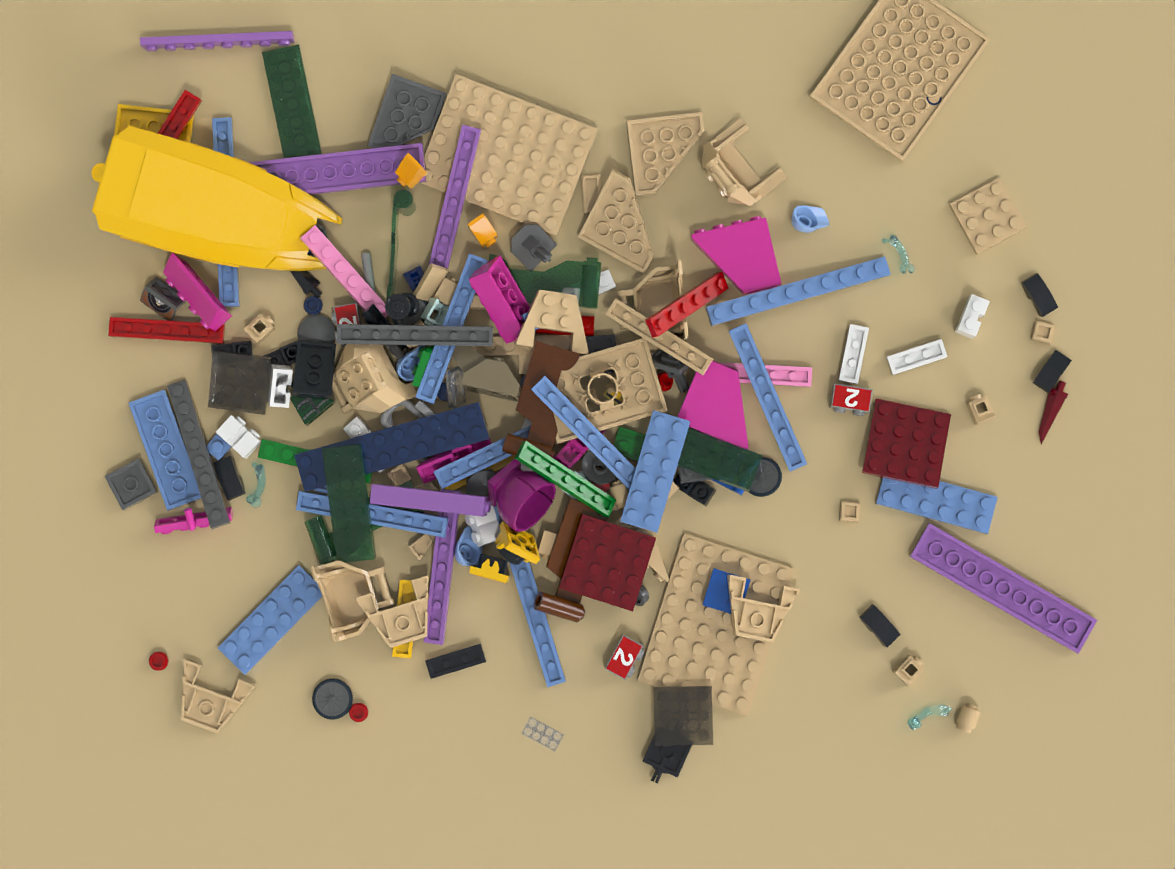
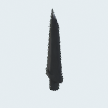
[290,271,322,298]

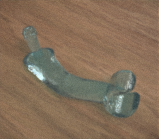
[882,235,915,274]
[246,462,266,508]
[908,705,952,730]

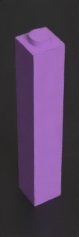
[370,484,491,517]

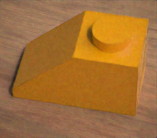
[395,153,427,189]
[467,213,498,248]

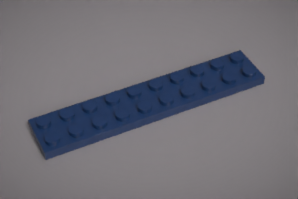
[294,402,490,492]

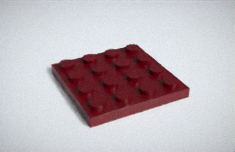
[862,399,951,489]
[559,514,656,612]

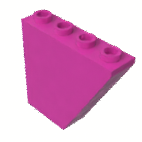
[691,216,782,295]
[678,360,749,452]

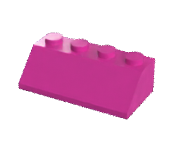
[163,253,232,331]
[469,255,530,344]

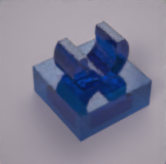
[403,266,424,292]

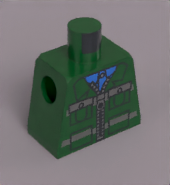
[290,381,335,426]

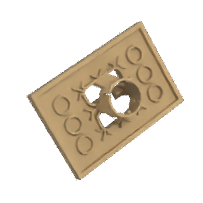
[553,338,668,444]

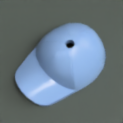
[791,205,830,233]
[396,345,426,382]
[454,527,483,566]

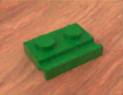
[412,345,435,388]
[614,427,646,462]

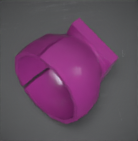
[488,459,556,532]

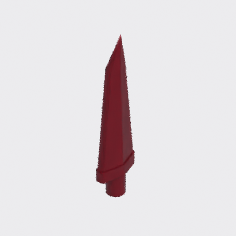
[1039,380,1068,445]

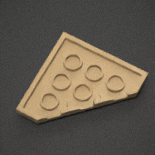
[627,112,705,197]
[578,170,654,274]

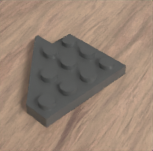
[367,74,446,148]

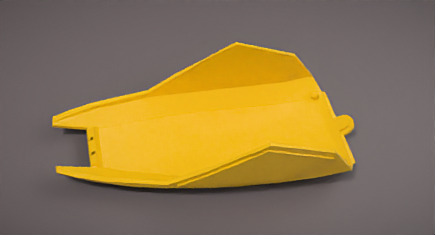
[91,126,342,271]

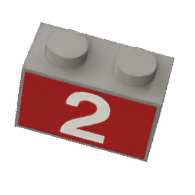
[331,303,361,346]
[829,384,873,416]
[605,635,645,680]

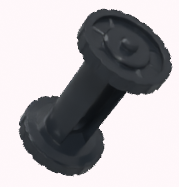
[385,293,420,319]

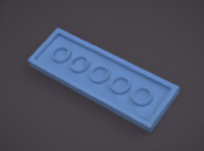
[129,390,202,511]
[620,410,690,533]
[876,478,998,534]
[218,565,323,675]

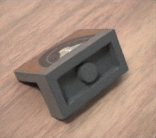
[140,277,186,321]

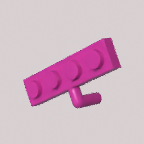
[154,507,233,534]

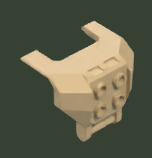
[702,118,788,206]
[617,260,688,341]
[332,344,417,414]
[311,560,395,642]

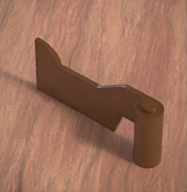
[502,341,581,458]
[534,498,609,623]

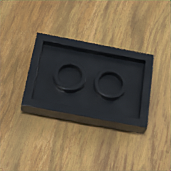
[292,340,336,399]

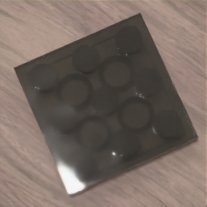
[208,350,272,415]
[653,686,713,746]

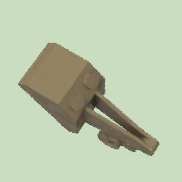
[414,346,522,402]

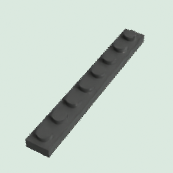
[337,324,493,346]
[167,380,230,529]

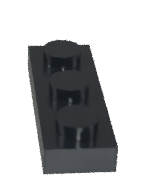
[362,304,409,359]
[425,643,486,679]

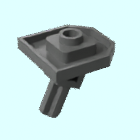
[510,224,557,272]
[652,349,689,393]

